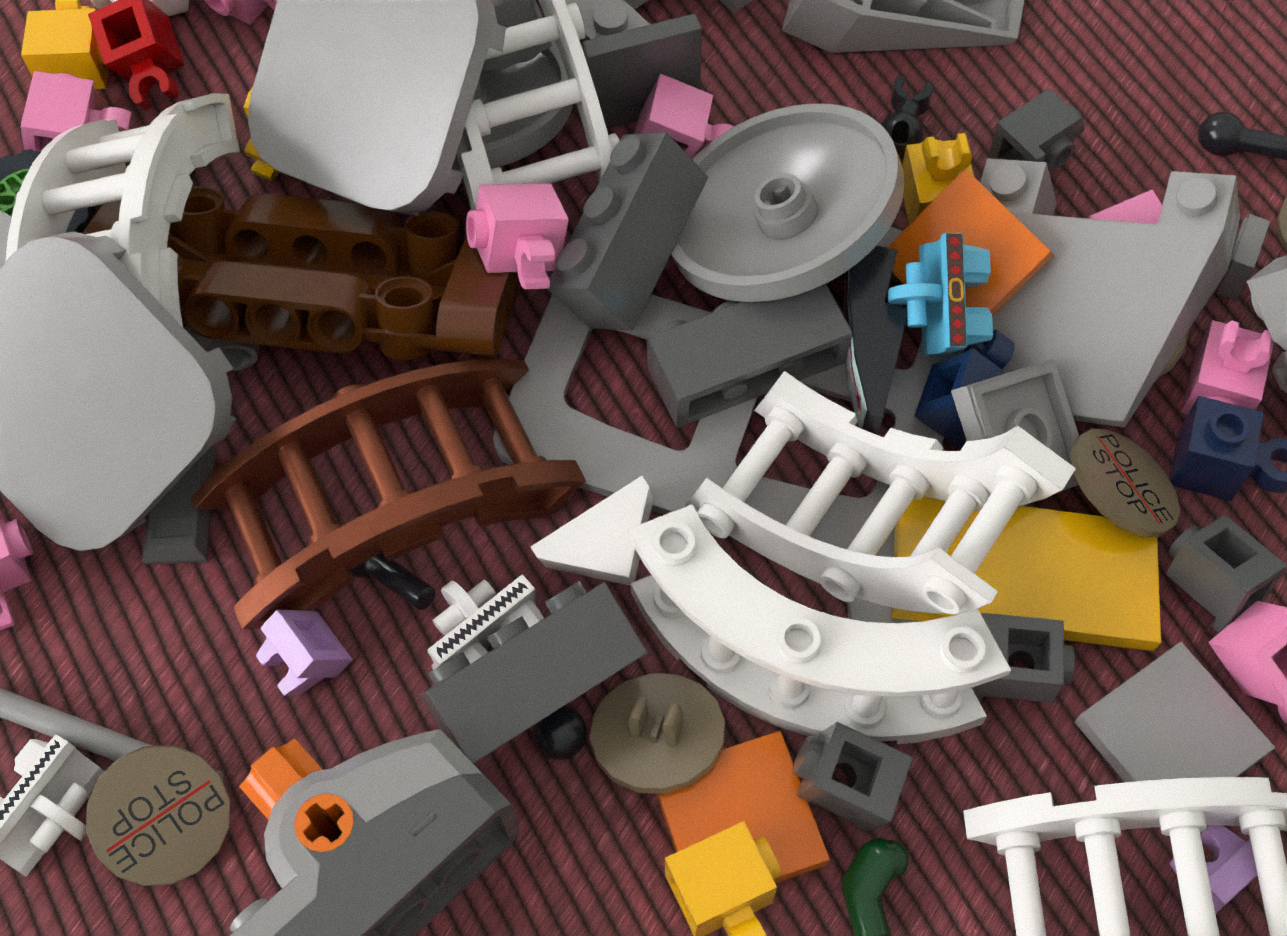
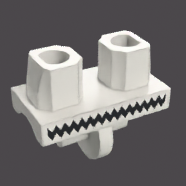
[428,574,544,670]
[0,734,104,877]

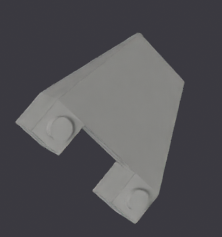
[782,0,1024,53]
[980,158,1240,427]

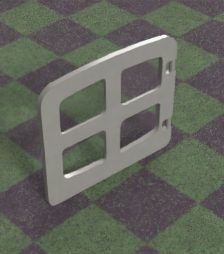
[493,227,965,557]

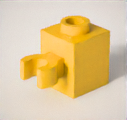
[21,0,109,89]
[902,133,974,225]
[665,821,781,936]

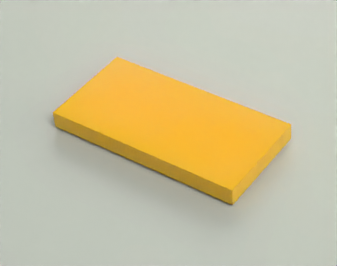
[891,496,1161,651]

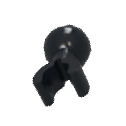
[881,76,933,154]

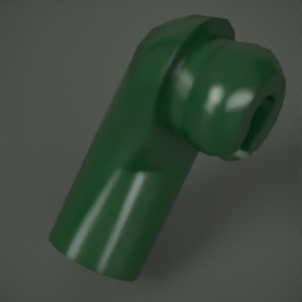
[841,837,909,936]

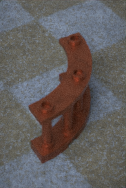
[190,355,586,629]

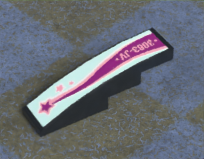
[843,245,907,435]

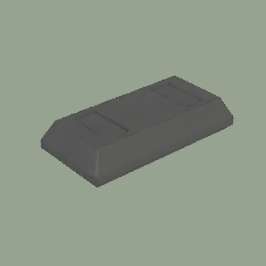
[142,445,216,565]

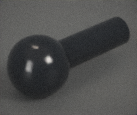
[1198,112,1287,160]
[350,552,436,610]
[533,706,587,760]

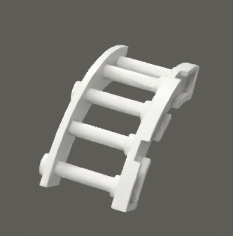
[456,0,620,210]
[5,93,240,327]
[685,371,1076,614]
[628,504,1011,744]
[963,777,1287,936]

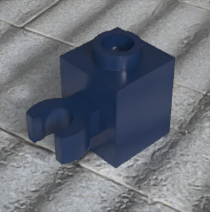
[914,329,1014,449]
[1169,396,1287,501]

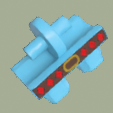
[888,232,993,357]

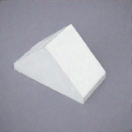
[531,476,654,586]

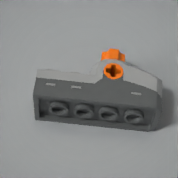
[230,729,520,936]

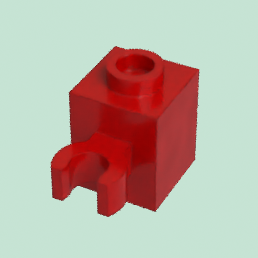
[88,0,185,111]

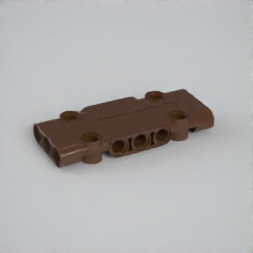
[82,186,521,361]

